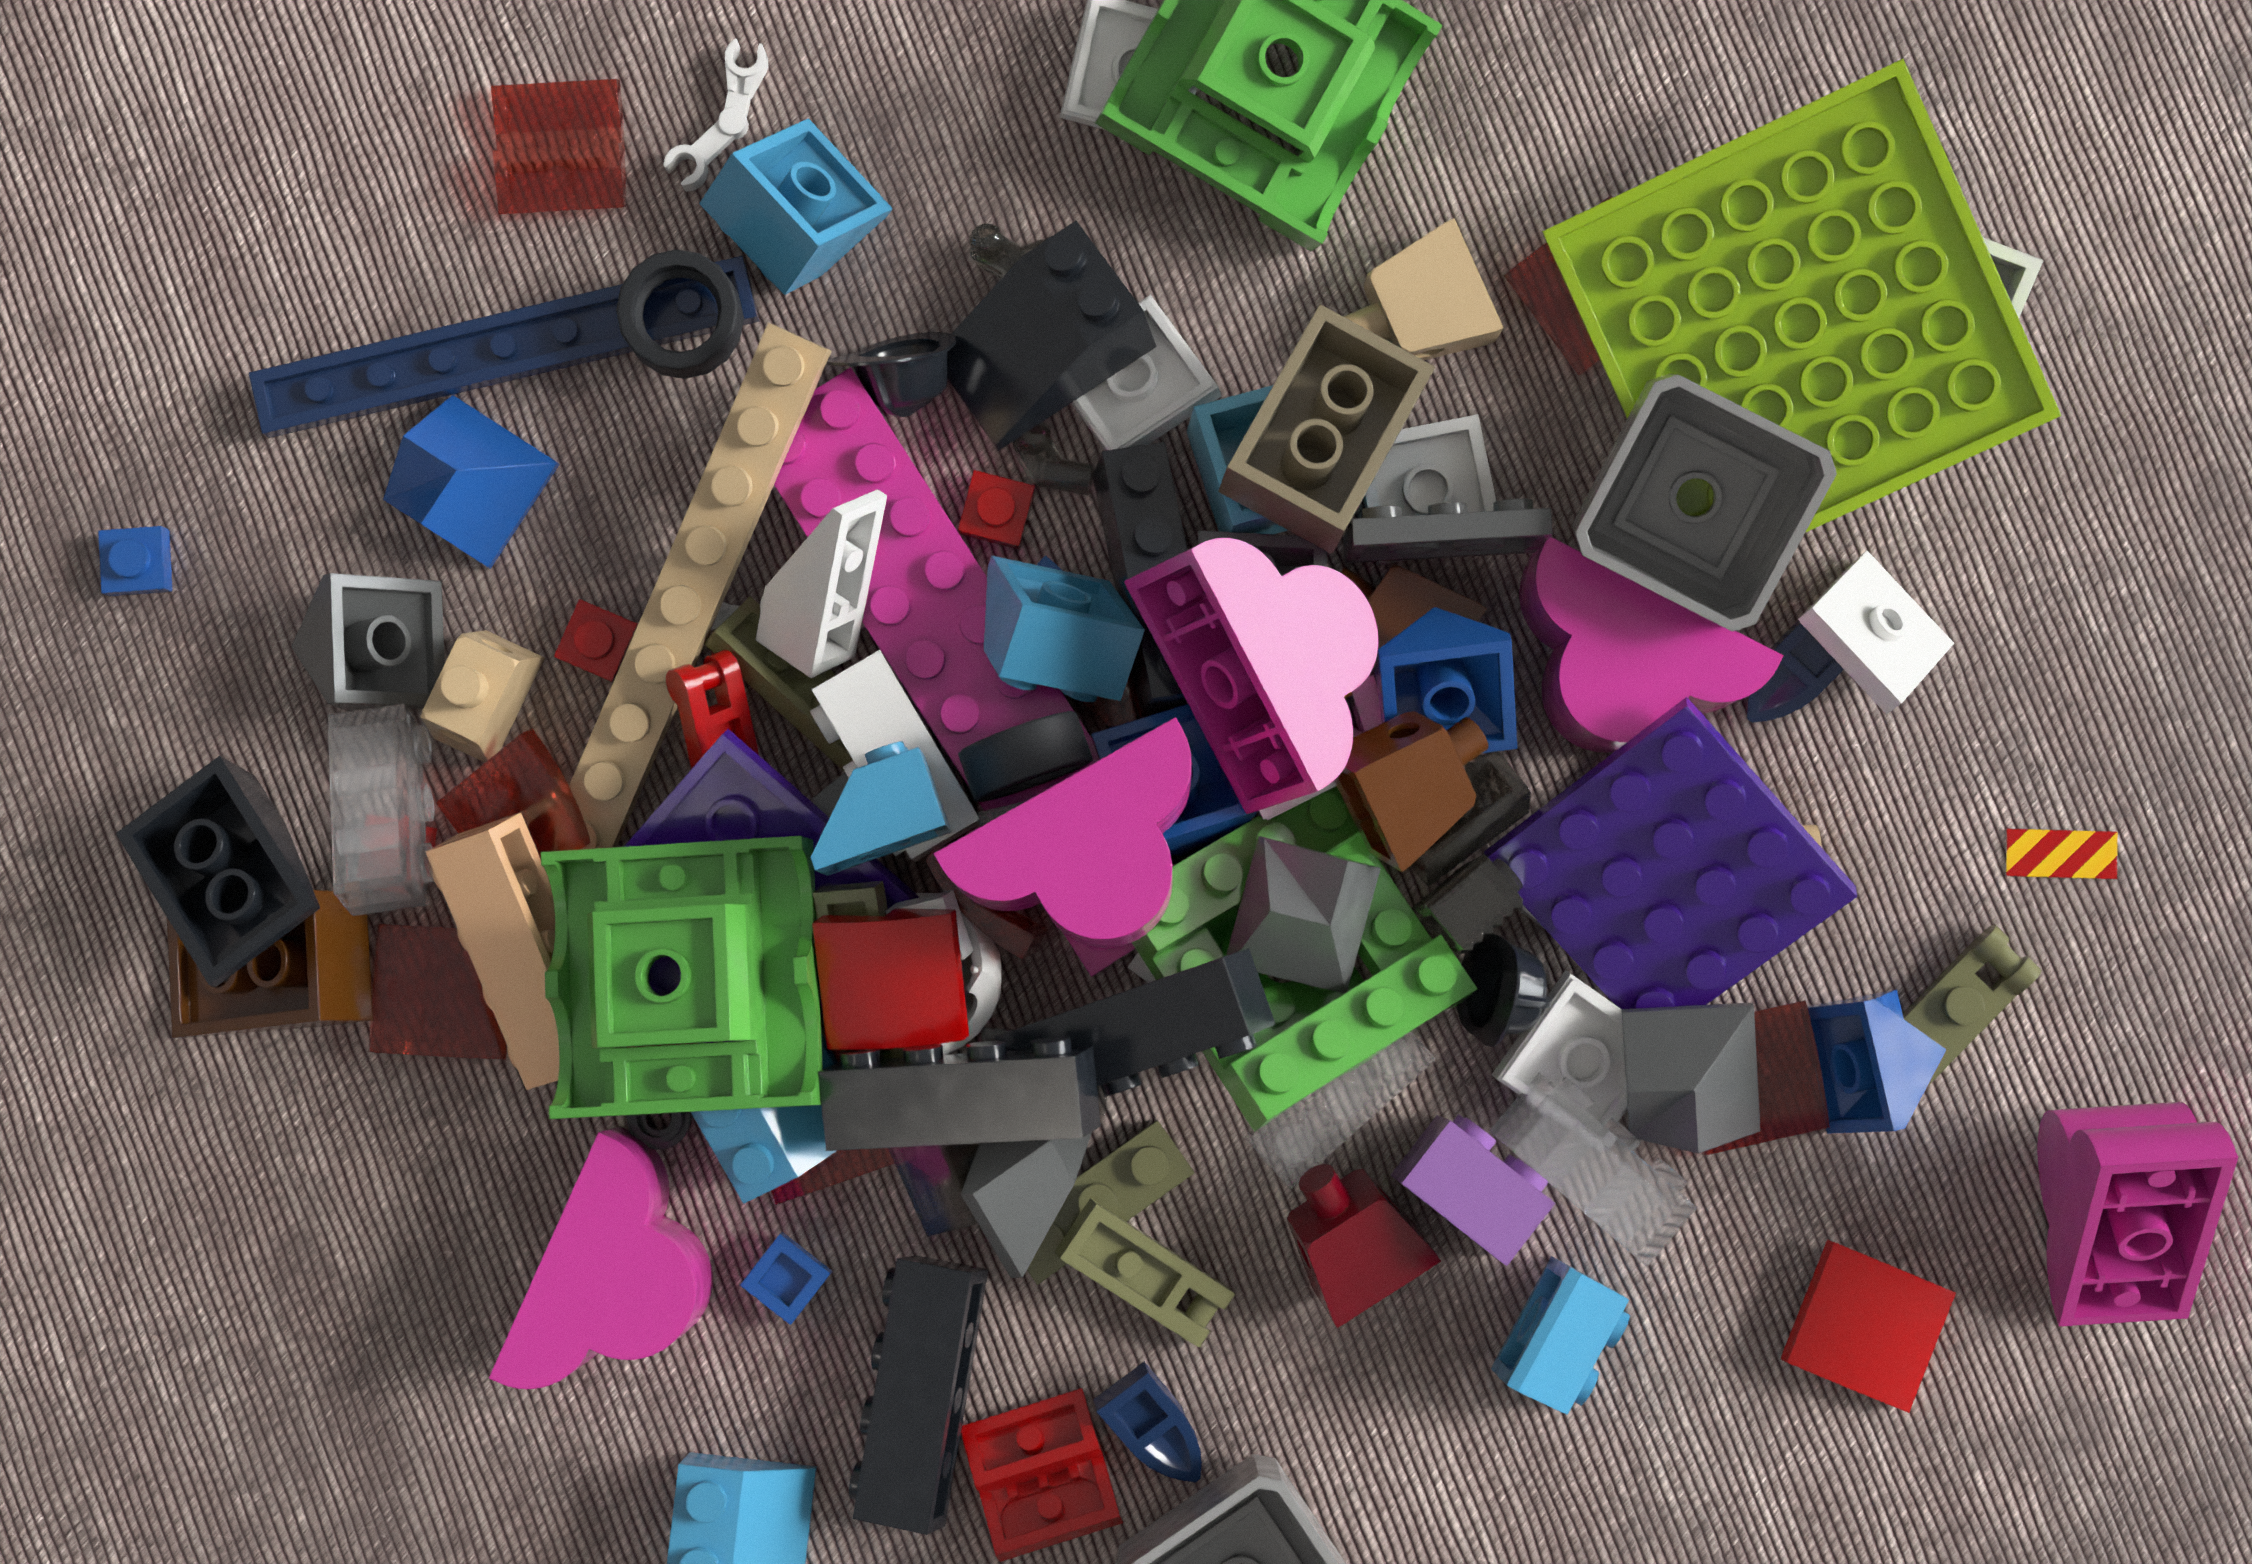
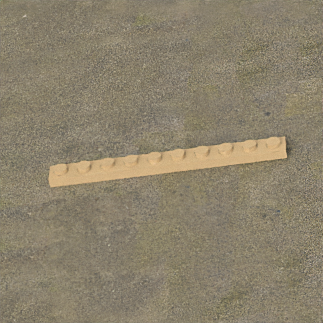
[539,323,831,859]

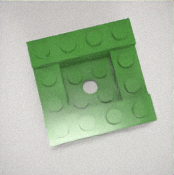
[1095,0,1442,252]
[1132,786,1477,1132]
[541,836,823,1119]

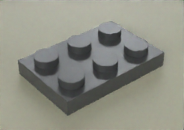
[1343,499,1553,563]

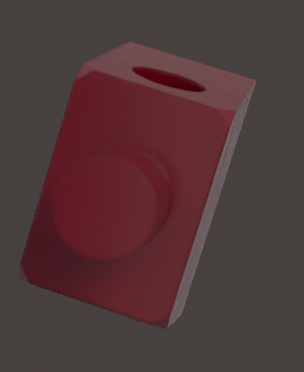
[1287,1164,1441,1328]

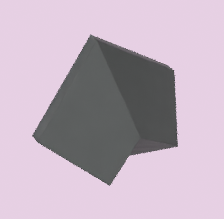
[291,573,445,712]
[1226,836,1381,994]
[1621,1002,1760,1154]
[961,1132,1092,1278]

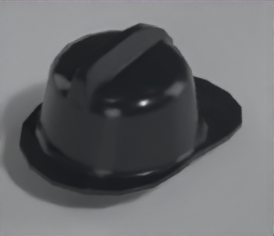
[826,332,956,417]
[1456,933,1552,1047]

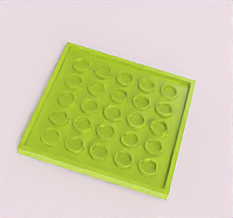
[1542,59,2062,533]

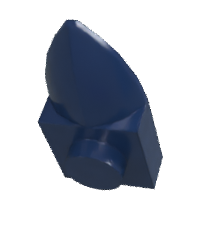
[1747,620,1844,723]
[1093,1361,1202,1483]

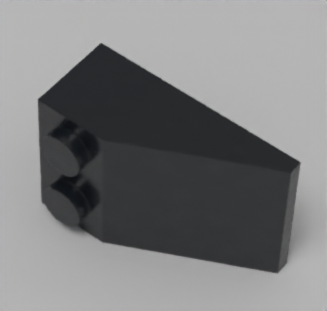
[947,221,1157,451]
[115,755,320,987]

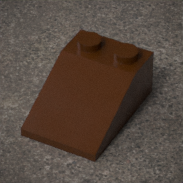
[167,890,373,1038]

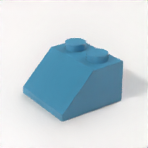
[699,118,893,295]
[984,555,1145,702]
[810,741,952,876]
[691,1033,838,1204]
[1491,1256,1630,1415]
[667,1452,817,1564]

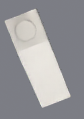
[756,489,887,678]

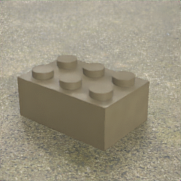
[1218,304,1435,554]

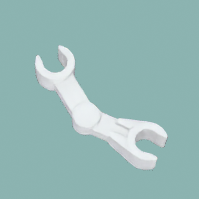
[663,39,768,192]

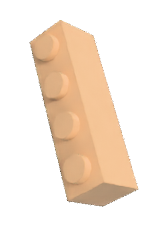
[426,812,559,1090]

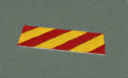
[2006,829,2118,879]

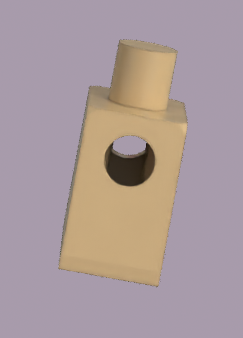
[1343,218,1504,360]
[421,630,545,766]

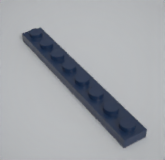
[249,256,760,438]

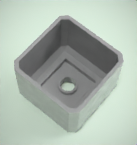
[1571,374,1837,632]
[1116,1454,1346,1564]

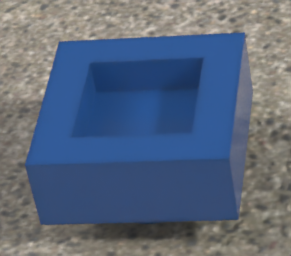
[98,526,173,596]
[740,1232,833,1325]

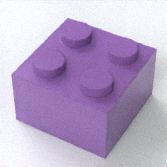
[1391,1114,1555,1266]

